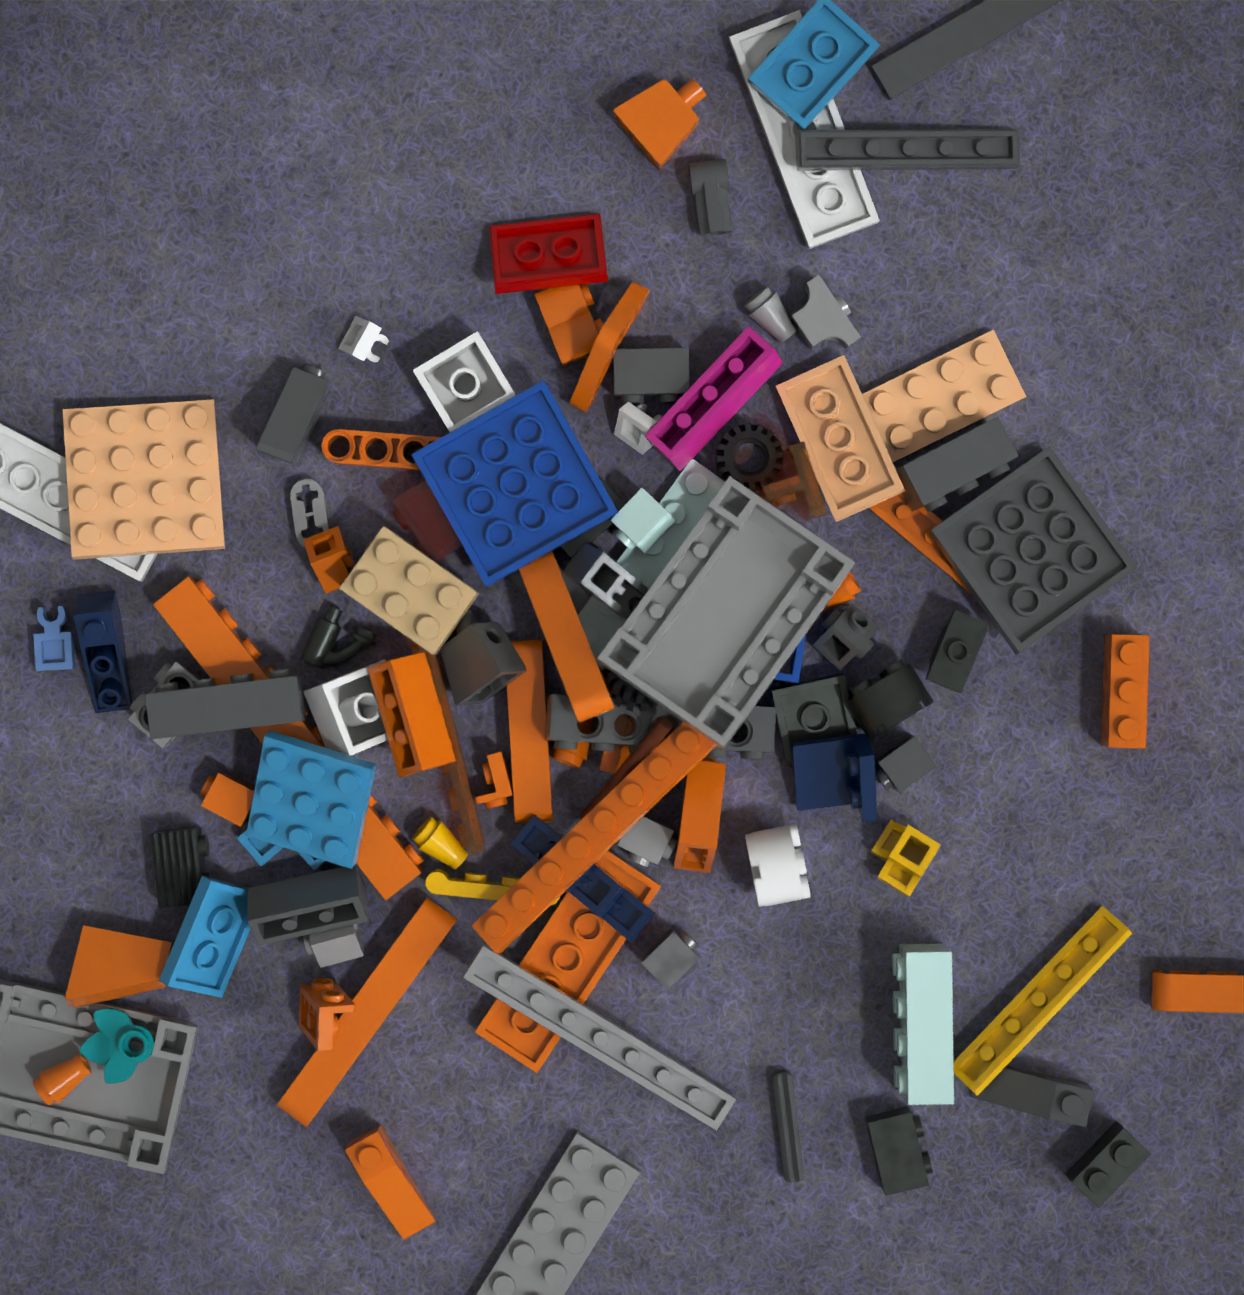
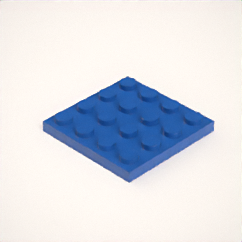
[411,380,619,587]

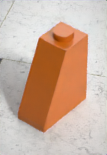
[673,757,726,873]
[65,925,173,1008]

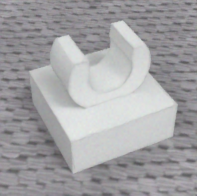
[338,316,389,362]
[614,402,662,455]

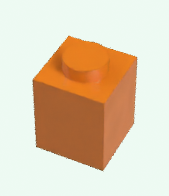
[200,771,255,827]

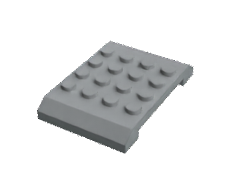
[597,476,855,749]
[0,979,199,1174]

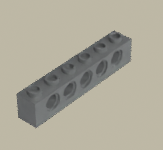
[545,694,776,760]

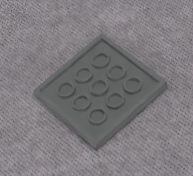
[928,446,1137,655]

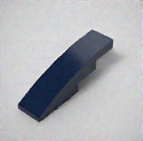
[511,815,656,942]

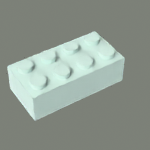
[892,943,954,1105]

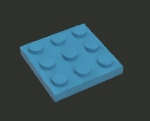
[246,731,377,869]

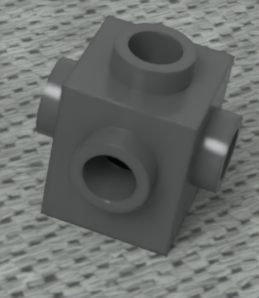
[813,602,879,670]

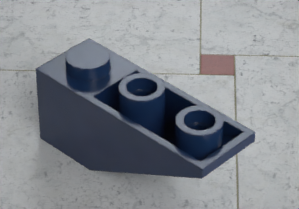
[73,590,132,713]

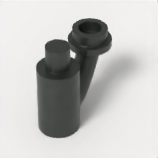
[300,605,377,668]

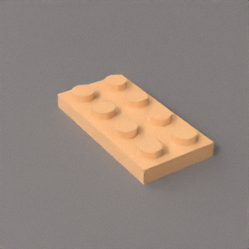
[862,330,1026,462]
[776,355,905,522]

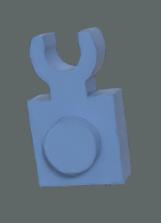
[33,606,76,671]

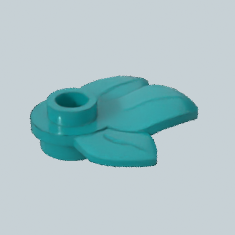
[79,1008,155,1084]

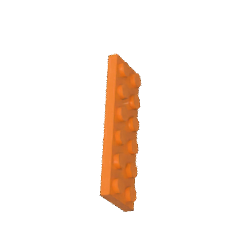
[475,850,661,1073]

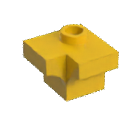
[871,820,941,898]

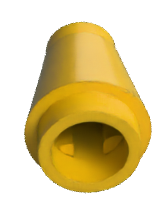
[412,816,469,870]

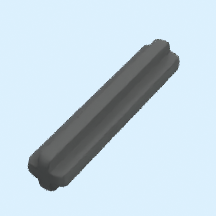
[772,1071,805,1183]

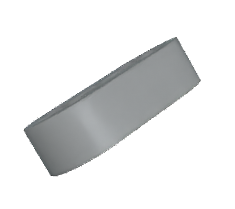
[290,479,330,548]

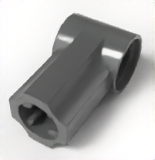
[688,159,732,236]

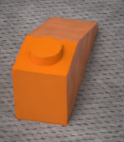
[345,1124,436,1240]

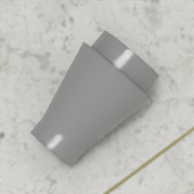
[744,286,797,344]

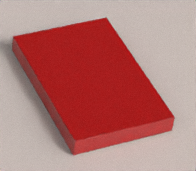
[489,213,608,294]

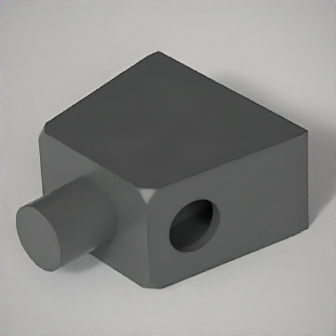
[441,610,527,706]

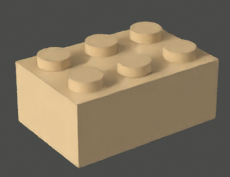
[339,526,480,655]

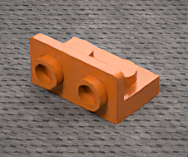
[298,978,355,1051]

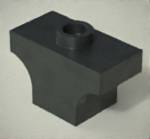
[925,610,990,694]

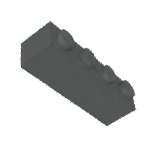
[145,669,306,740]

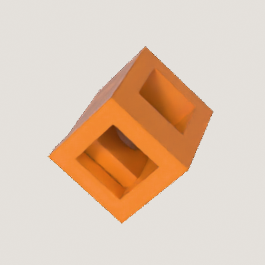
[303,526,355,594]

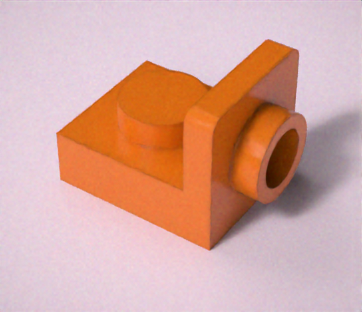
[475,750,513,809]

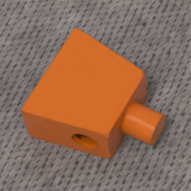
[613,78,706,170]

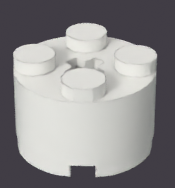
[745,824,811,907]

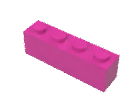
[645,326,783,472]

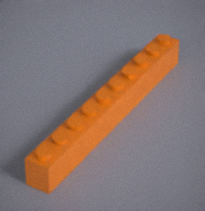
[153,577,424,901]

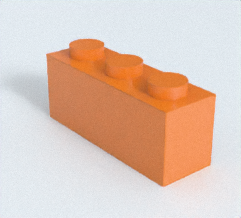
[1101,634,1150,749]
[368,652,456,778]

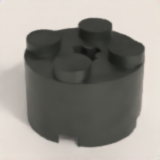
[846,659,934,741]

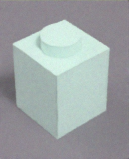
[611,488,676,554]

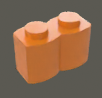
[534,284,603,366]

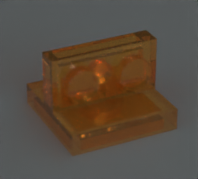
[758,441,827,522]

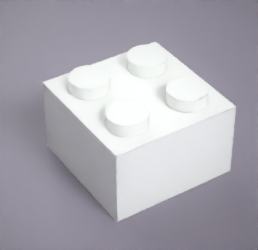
[413,331,516,432]
[303,660,388,756]

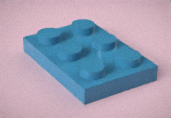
[747,0,880,130]
[159,876,251,998]

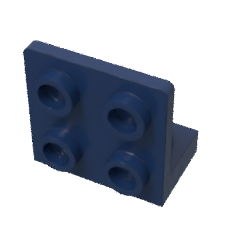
[792,734,877,823]

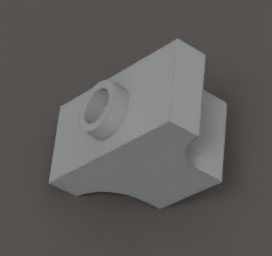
[790,275,861,350]

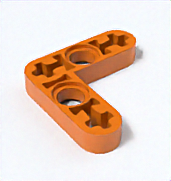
[569,281,650,413]

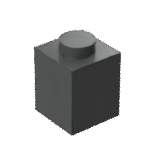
[875,735,937,793]

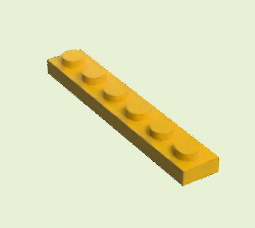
[953,905,1132,1096]

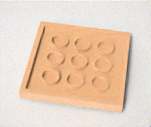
[62,399,225,560]

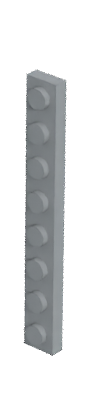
[463,943,736,1131]

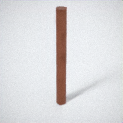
[580,717,673,820]

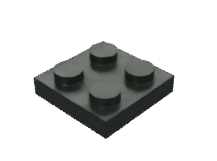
[770,673,857,763]

